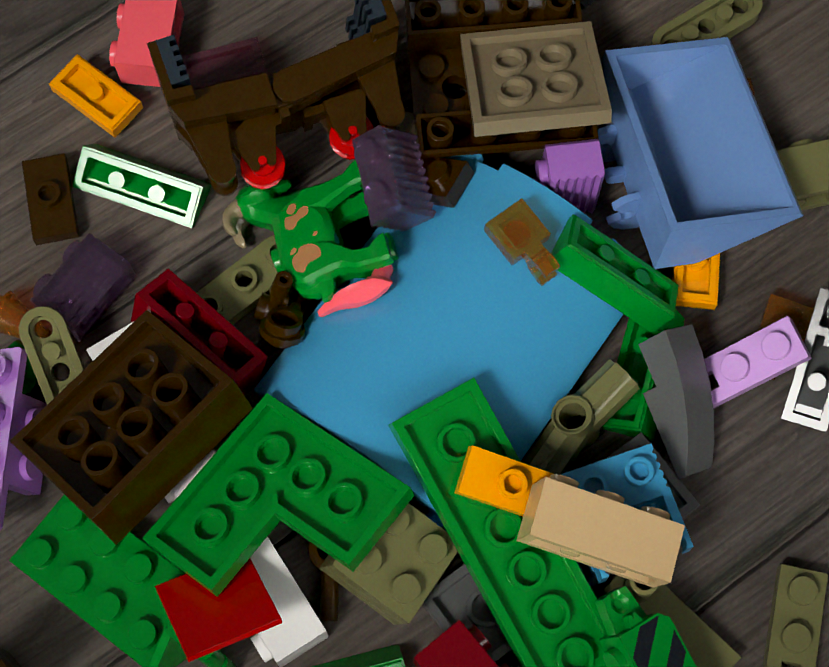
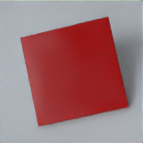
[155,558,282,662]

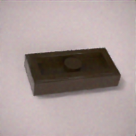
[22,153,80,246]

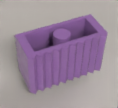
[534,139,605,214]

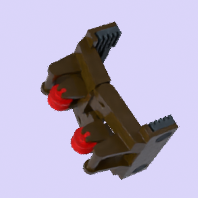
[147,0,405,196]

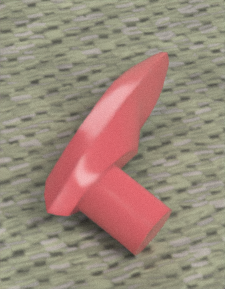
[317,264,393,317]

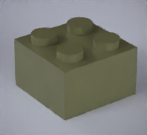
[319,503,458,625]

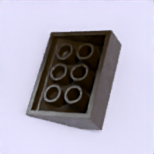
[10,310,253,545]

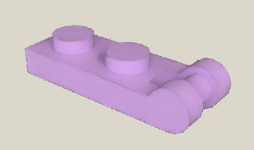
[704,316,812,409]

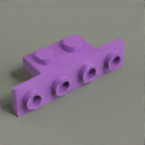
[0,347,47,530]

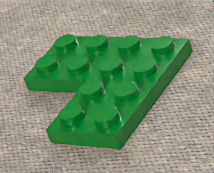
[143,393,414,597]

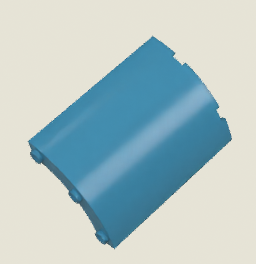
[254,154,623,532]

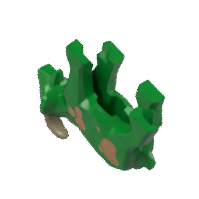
[222,156,399,303]

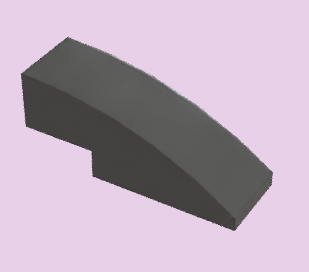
[638,324,714,479]

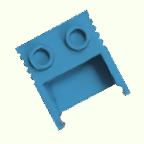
[562,443,694,583]

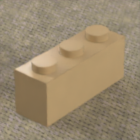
[516,474,685,588]

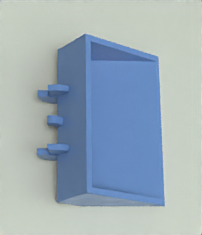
[597,37,804,269]

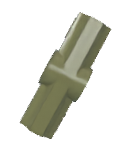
[522,359,640,475]

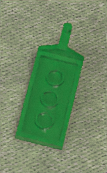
[9,495,237,667]

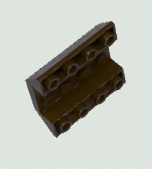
[404,0,599,159]

